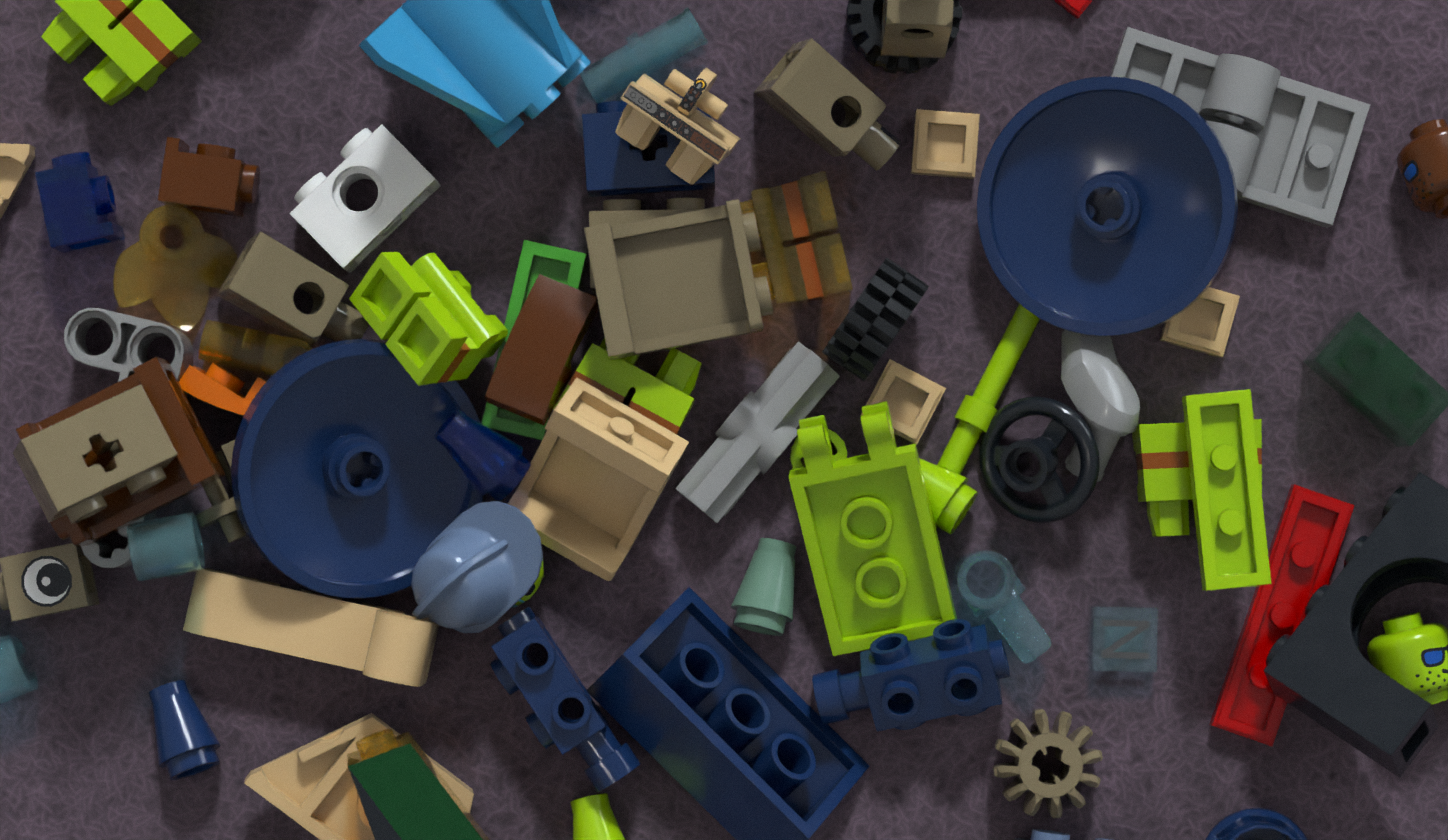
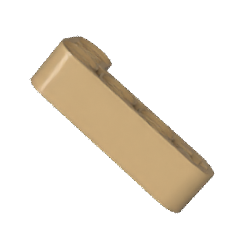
[183,567,439,687]

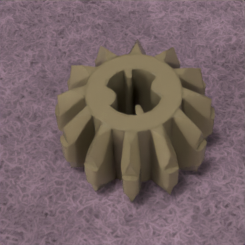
[992,708,1103,818]

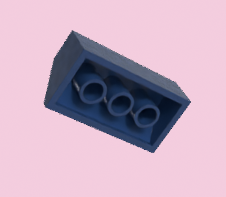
[586,587,870,840]

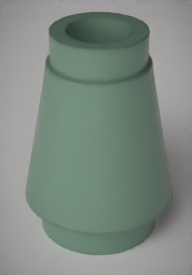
[731,538,797,636]

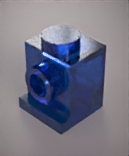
[35,152,125,253]

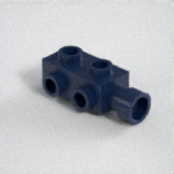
[490,607,641,792]
[812,619,1010,732]

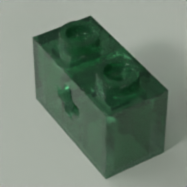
[1303,311,1448,447]

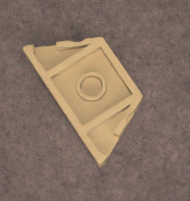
[244,713,474,840]

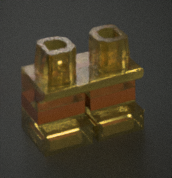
[740,171,853,308]

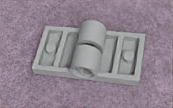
[1110,27,1370,228]

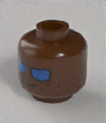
[1397,119,1448,219]

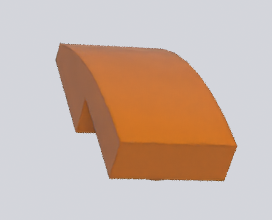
[179,362,268,416]

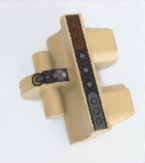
[615,68,740,185]

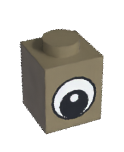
[0,543,100,621]

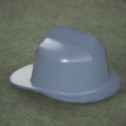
[411,501,543,633]

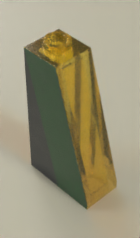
[347,729,490,840]

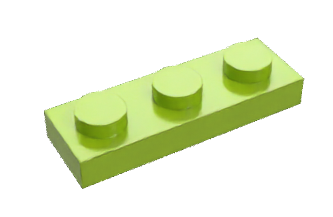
[1182,389,1271,591]

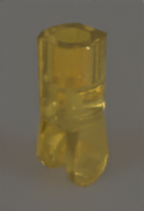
[198,320,313,376]

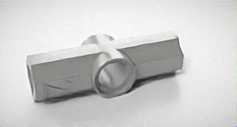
[675,341,840,523]

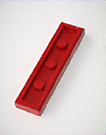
[1209,484,1355,747]

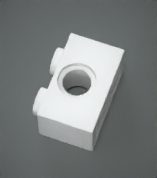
[290,124,441,273]

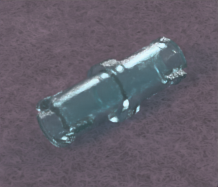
[580,7,708,103]

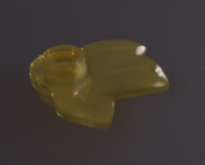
[113,205,238,332]

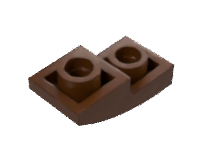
[485,274,598,426]

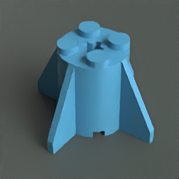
[359,0,591,148]

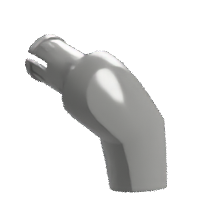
[1061,330,1140,482]

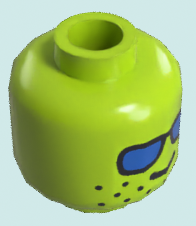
[1367,612,1448,705]

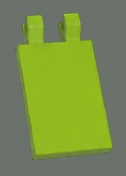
[789,401,957,656]

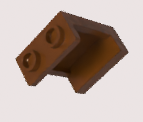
[16,357,226,546]

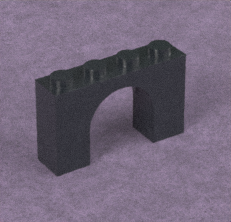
[1263,472,1448,778]

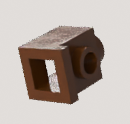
[158,137,260,217]

